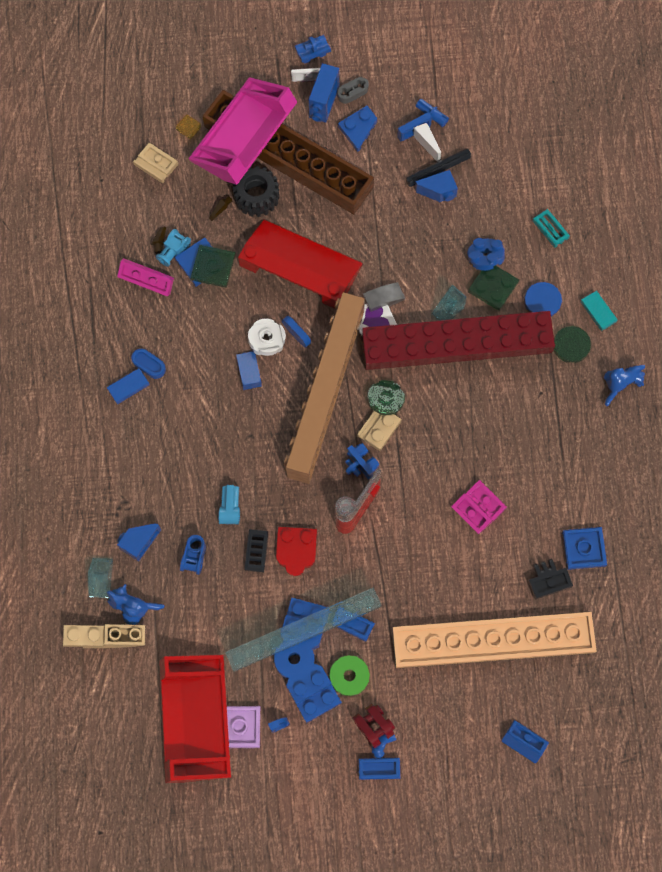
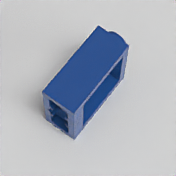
[309,63,339,123]

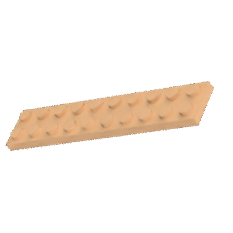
[393,612,597,668]

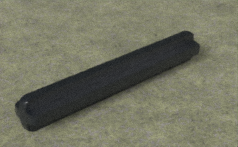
[406,148,471,187]

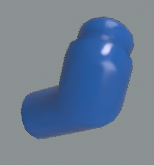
[371,734,396,758]

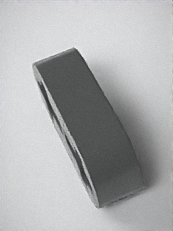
[338,77,369,104]

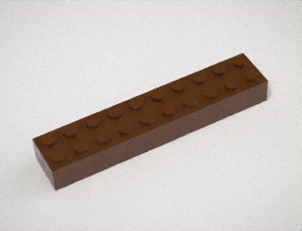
[203,90,374,215]

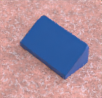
[502,720,549,763]

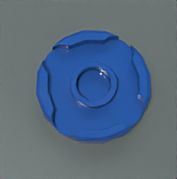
[524,282,562,317]

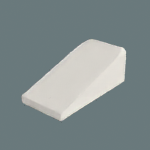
[414,123,441,162]

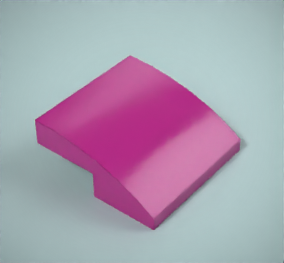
[451,480,508,534]

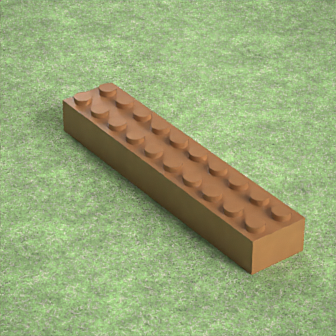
[284,292,365,484]

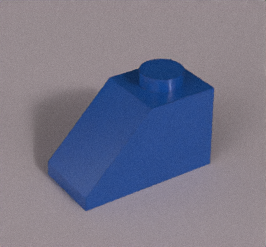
[415,170,458,202]
[117,523,161,562]

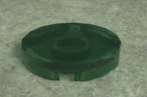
[554,326,591,363]
[367,380,405,415]

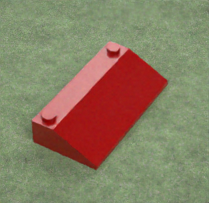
[238,220,363,309]
[159,655,231,783]

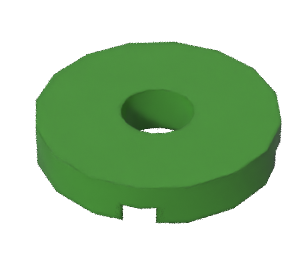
[330,655,370,696]

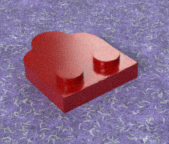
[276,527,317,576]

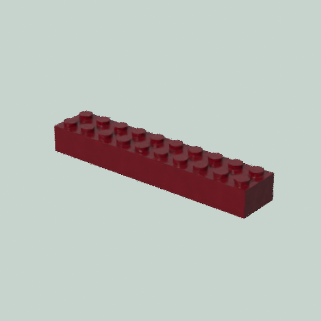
[362,311,555,370]

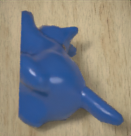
[604,365,645,406]
[107,584,165,625]

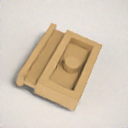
[133,143,178,183]
[357,405,402,451]

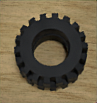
[233,166,279,217]

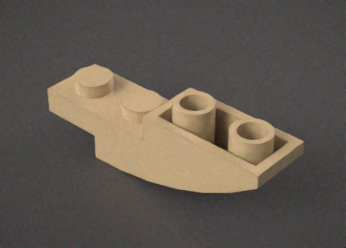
[63,624,145,648]

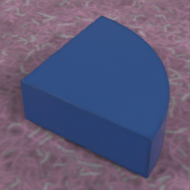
[268,717,290,733]

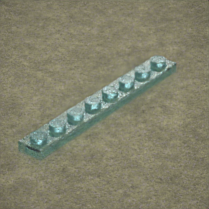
[225,587,382,672]

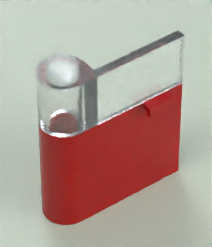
[335,469,381,534]

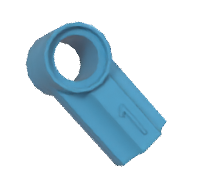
[219,485,240,524]

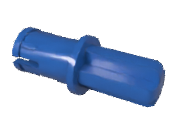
[416,99,449,127]

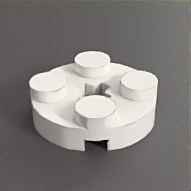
[248,319,286,356]

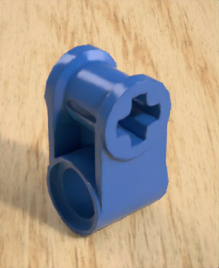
[180,535,206,575]

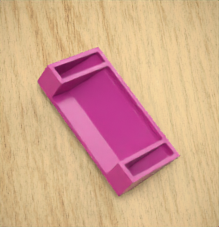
[189,77,297,185]

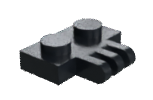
[528,558,573,600]

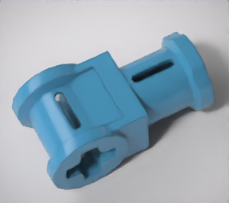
[156,229,191,267]

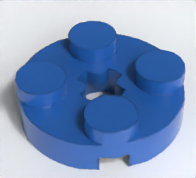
[467,238,505,271]

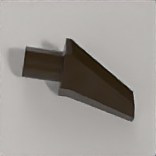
[209,196,232,221]
[151,227,166,254]

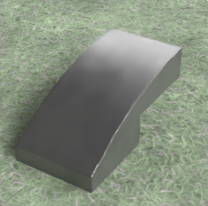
[363,282,405,312]

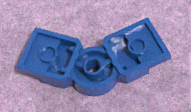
[274,598,342,723]

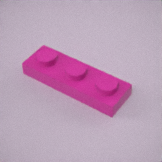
[117,258,174,296]

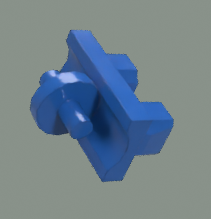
[295,35,331,64]
[345,443,379,480]

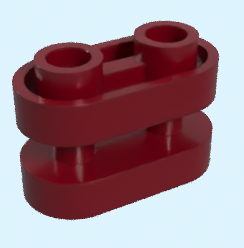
[352,703,395,749]

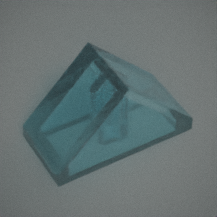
[432,285,467,321]
[88,558,113,598]

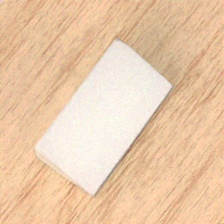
[291,68,320,82]

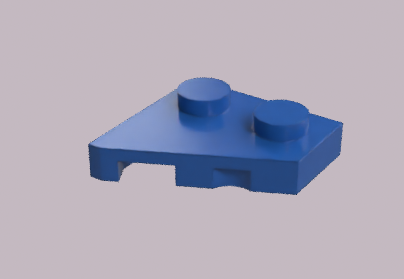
[338,106,377,152]

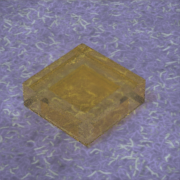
[176,114,201,139]

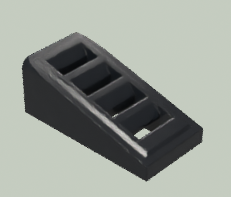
[245,529,269,573]

